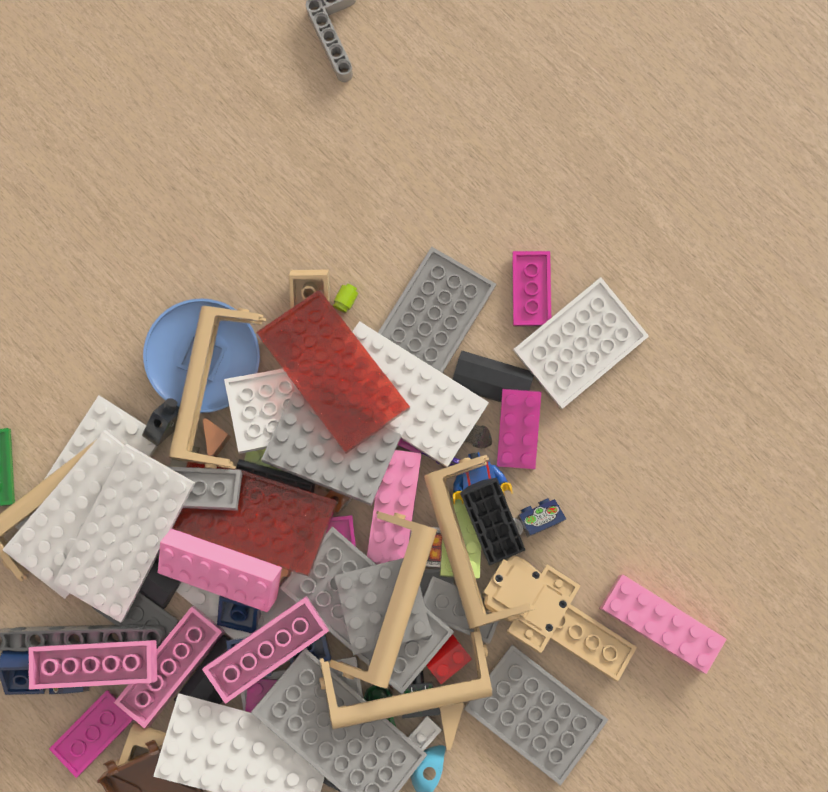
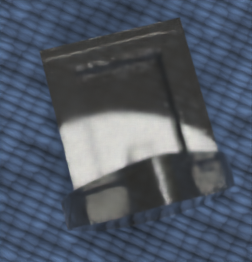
[464,425,492,449]

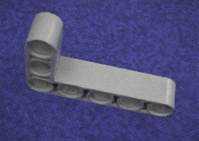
[306,0,356,82]

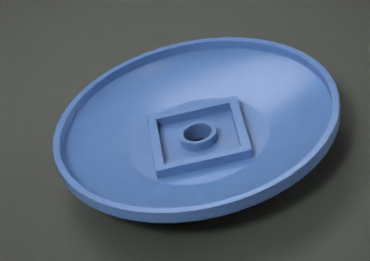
[143,299,260,413]

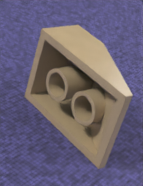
[289,270,330,331]

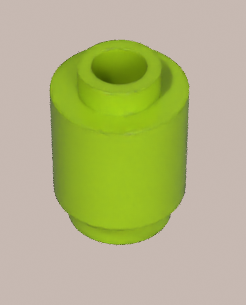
[333,283,358,313]

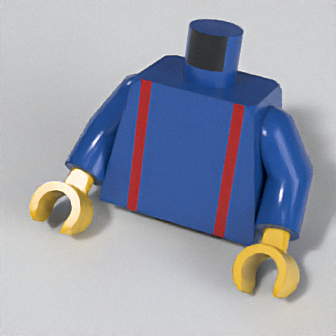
[453,452,513,504]

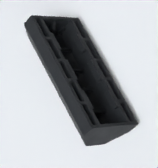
[452,350,534,402]
[236,459,316,501]
[460,478,525,566]
[139,558,181,609]
[174,635,230,704]

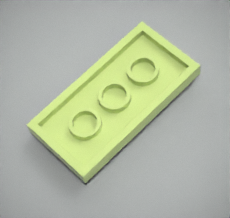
[440,498,481,579]

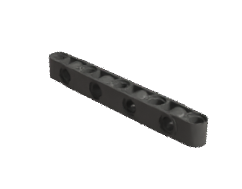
[0,624,166,651]

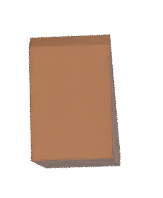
[203,419,231,457]

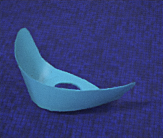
[410,745,446,792]

